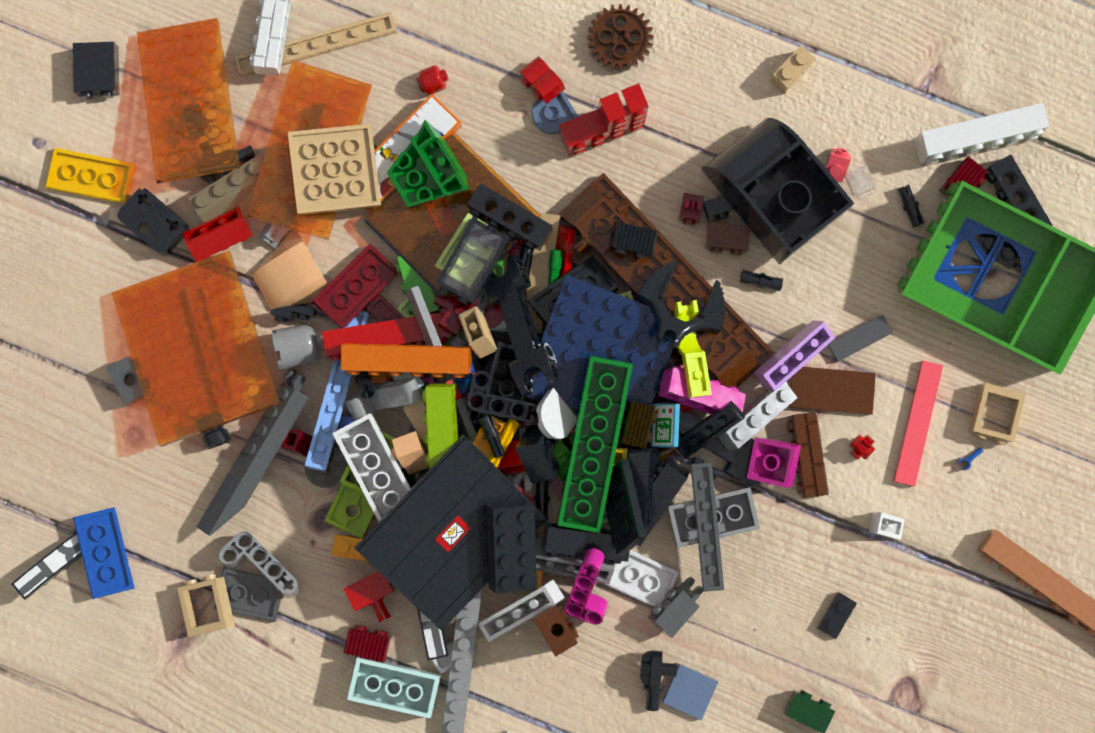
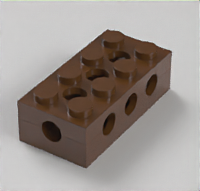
[533,604,579,657]

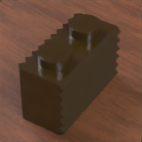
[618,399,658,448]

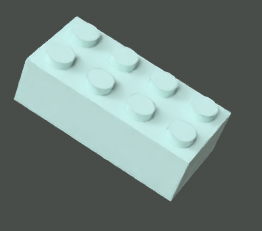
[347,657,441,718]

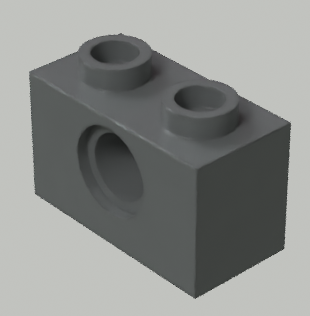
[106,356,152,406]

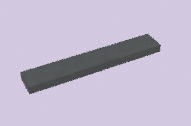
[690,462,724,592]

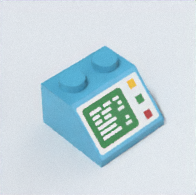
[650,404,680,448]

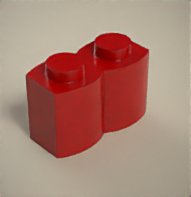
[519,56,566,104]

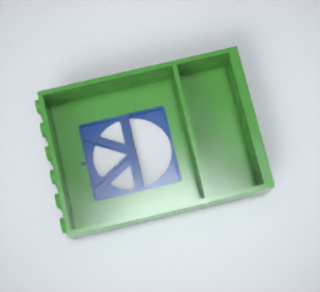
[897,181,1095,375]

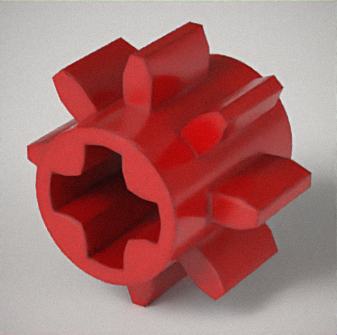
[849,434,875,460]

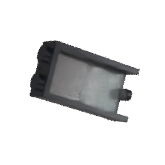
[436,216,511,306]

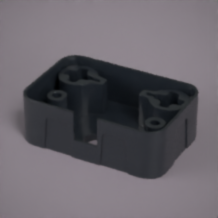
[117,188,189,256]

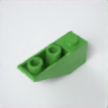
[395,256,439,316]

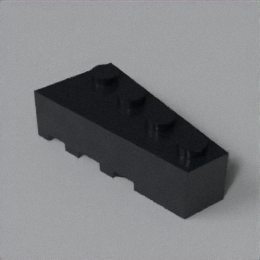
[637,457,690,546]

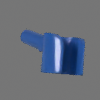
[957,448,983,470]

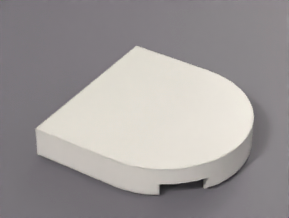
[536,388,577,439]

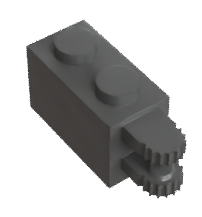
[648,577,703,638]

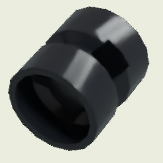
[196,412,231,450]

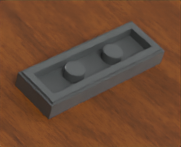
[828,315,893,362]

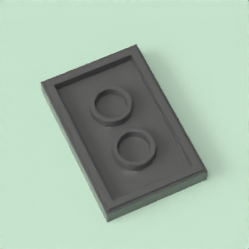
[214,567,285,622]

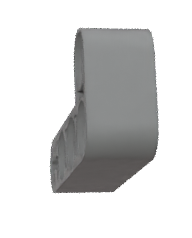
[345,377,423,420]
[219,531,299,598]

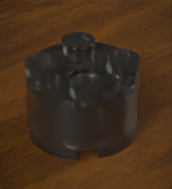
[304,447,348,488]

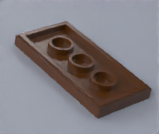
[789,367,876,415]

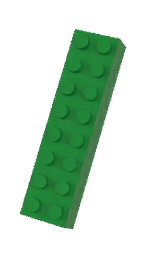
[557,355,633,533]

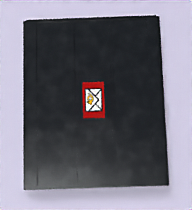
[354,435,547,631]

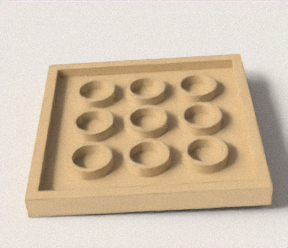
[288,124,381,215]

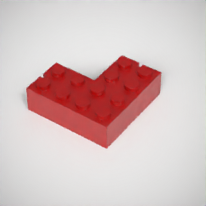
[559,83,649,156]

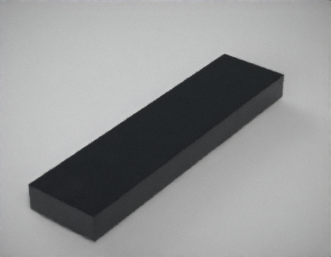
[676,401,746,459]

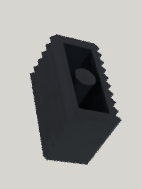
[609,221,658,259]

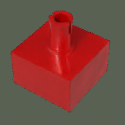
[344,571,396,623]

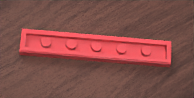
[893,360,943,487]

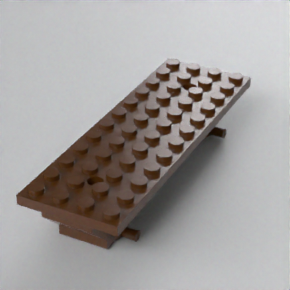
[558,173,774,388]

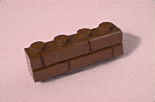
[787,412,829,498]

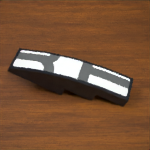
[11,533,82,600]
[417,608,449,661]

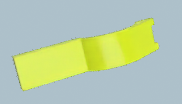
[674,300,712,398]

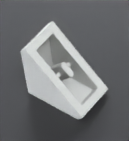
[868,512,905,540]

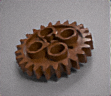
[587,4,654,71]

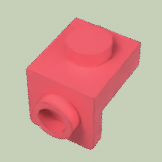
[825,148,851,182]

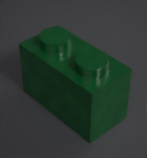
[784,689,835,733]

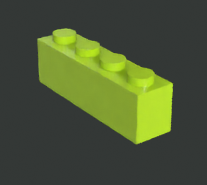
[422,384,458,469]

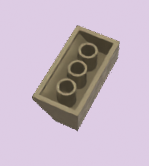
[188,155,284,223]

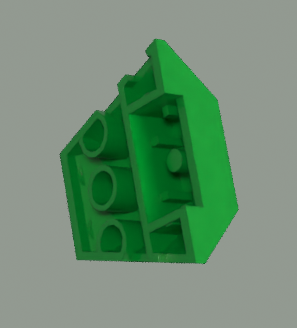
[387,120,469,207]

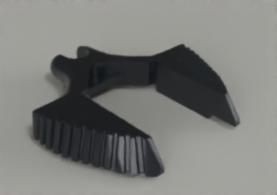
[637,261,725,349]

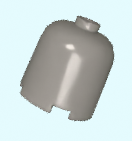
[272,325,323,371]

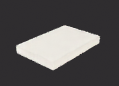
[605,550,679,607]

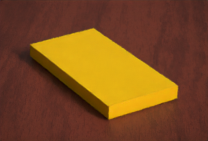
[45,148,136,204]

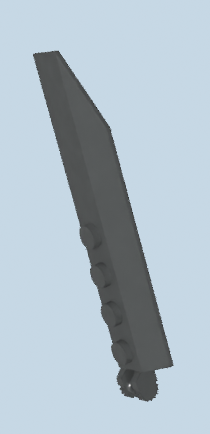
[197,368,309,536]

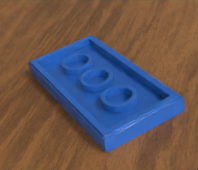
[73,507,135,599]

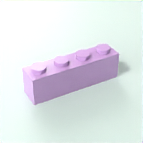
[753,320,835,391]

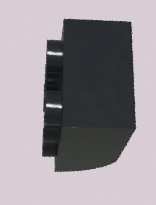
[701,118,855,265]

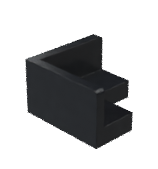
[516,424,560,483]

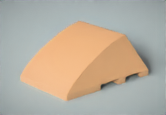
[252,227,328,310]

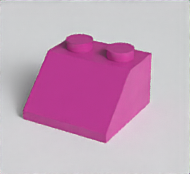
[747,437,801,488]

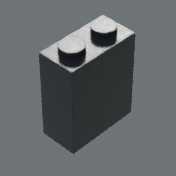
[73,41,120,99]

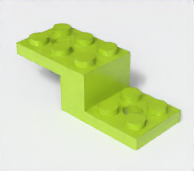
[324,431,396,539]

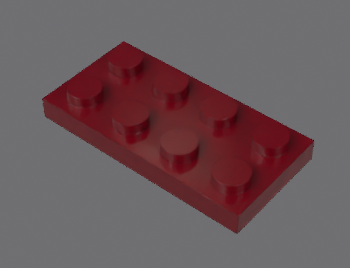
[312,244,398,328]

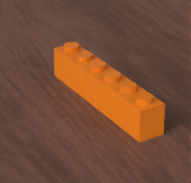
[341,343,472,378]

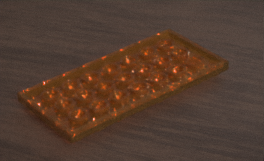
[137,18,240,184]
[247,60,372,240]

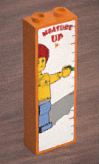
[365,94,462,211]

